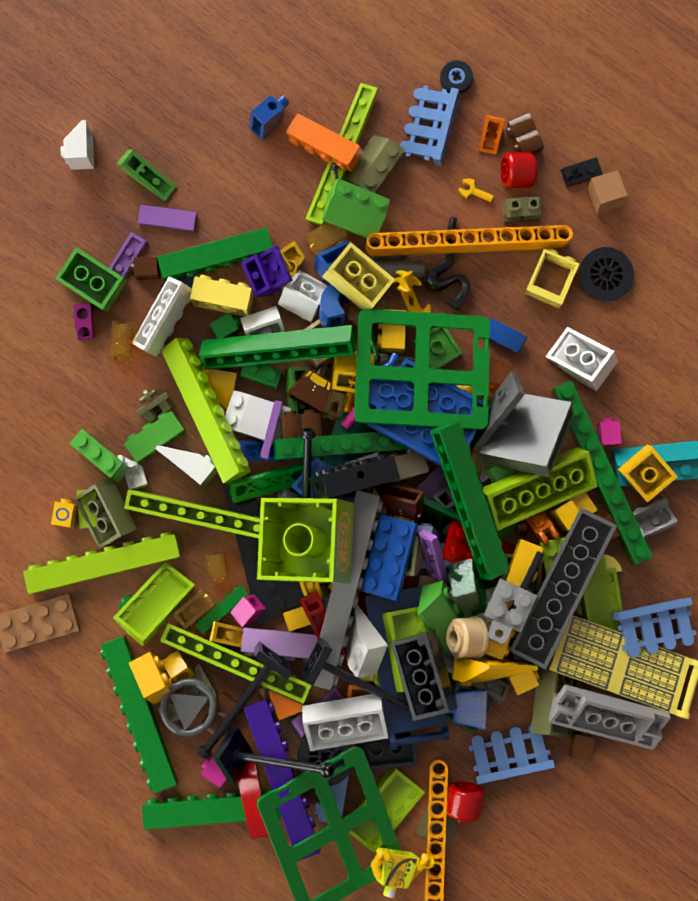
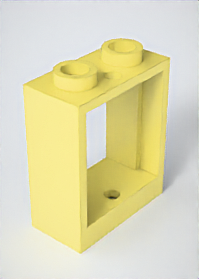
[524,249,579,309]

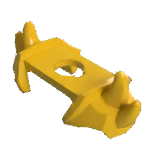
[393,270,431,328]

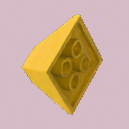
[452,656,538,686]

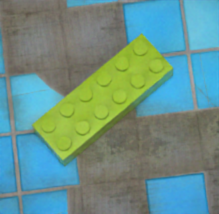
[483,447,598,531]

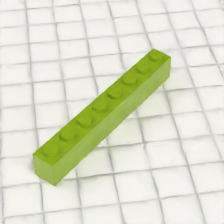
[161,338,251,483]
[124,490,260,538]
[23,532,182,594]
[160,623,313,704]

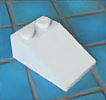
[546,327,618,392]
[225,390,292,443]
[155,445,218,487]
[345,605,388,678]

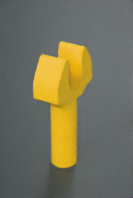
[458,178,493,203]

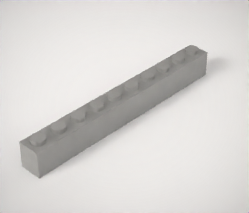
[309,490,383,690]

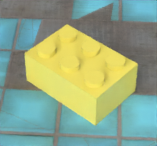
[322,242,395,310]
[190,275,254,317]

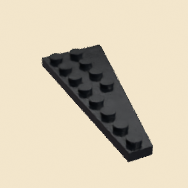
[221,477,304,625]

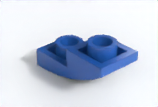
[490,318,528,354]

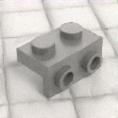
[633,498,678,539]

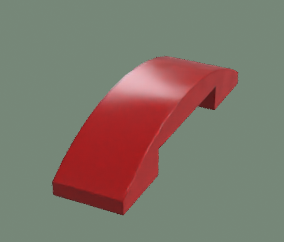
[299,591,347,667]
[238,762,268,840]

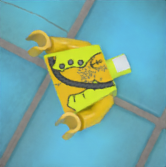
[371,847,435,898]

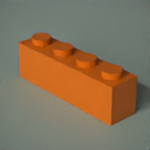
[286,113,364,172]

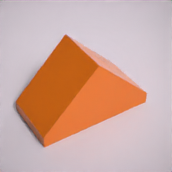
[478,115,505,155]
[269,690,306,720]

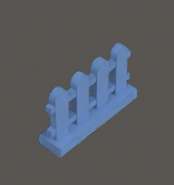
[400,85,460,166]
[612,597,696,657]
[469,724,555,785]

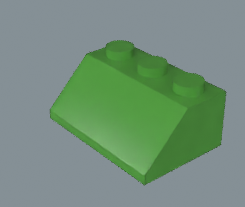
[322,178,390,238]
[417,580,469,654]

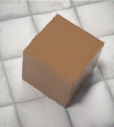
[587,170,628,215]

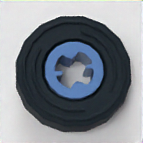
[440,60,473,94]

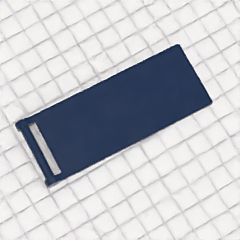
[365,587,450,750]

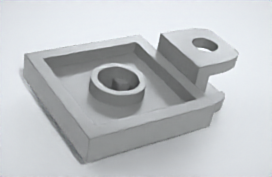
[483,579,537,644]

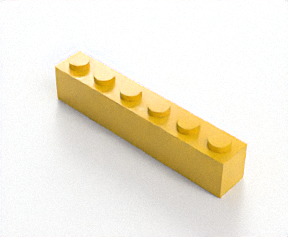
[485,539,545,660]

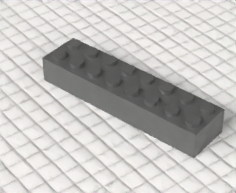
[510,507,617,670]

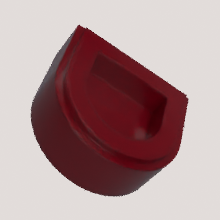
[516,519,528,536]

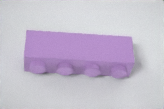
[241,627,318,662]

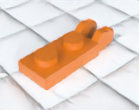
[525,511,560,546]

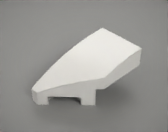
[118,455,149,490]

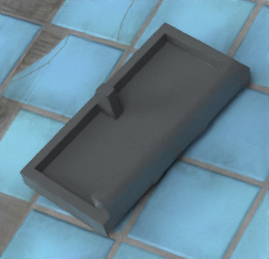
[470,371,525,452]

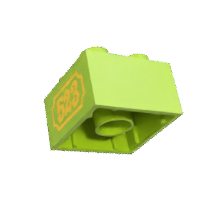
[257,498,354,584]

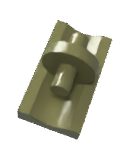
[137,388,172,422]

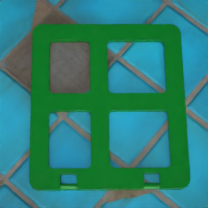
[354,309,490,430]
[257,746,401,901]

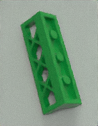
[228,462,303,503]

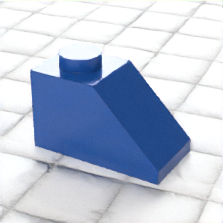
[313,240,350,281]

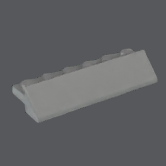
[549,685,670,750]

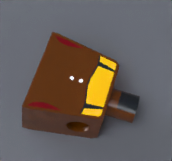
[286,364,332,413]
[382,484,424,523]

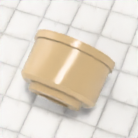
[446,616,489,659]

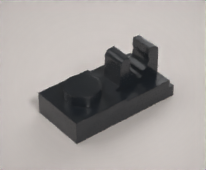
[560,157,603,188]

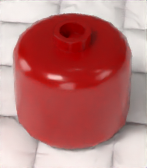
[500,152,539,189]
[446,781,485,823]

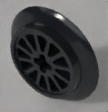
[579,247,634,301]
[297,736,353,786]

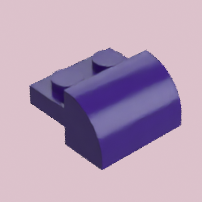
[241,246,293,297]

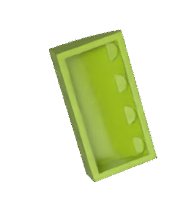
[113,562,195,647]
[579,568,623,633]
[382,607,429,692]
[349,768,425,854]

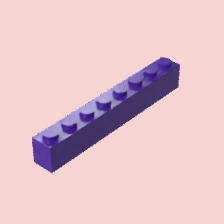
[244,698,321,861]

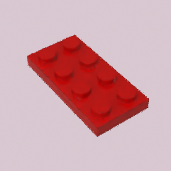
[442,521,516,581]

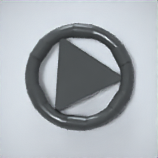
[160,678,217,737]

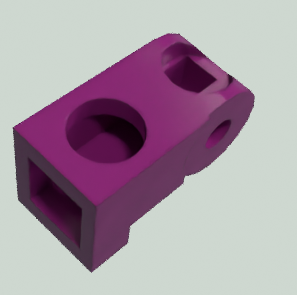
[73,303,95,340]

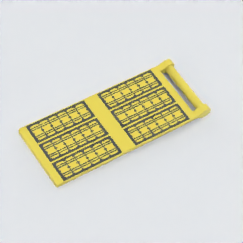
[549,615,698,720]

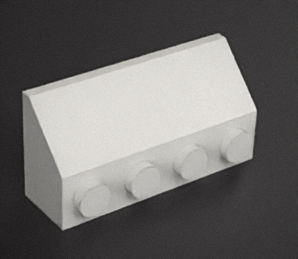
[132,277,192,357]
[302,694,389,751]

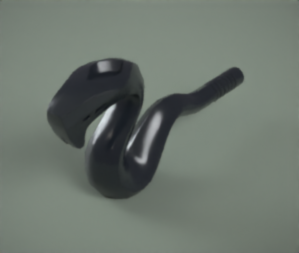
[425,217,470,311]

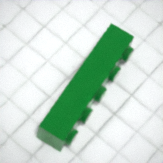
[195,585,250,634]

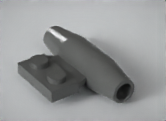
[366,238,424,279]

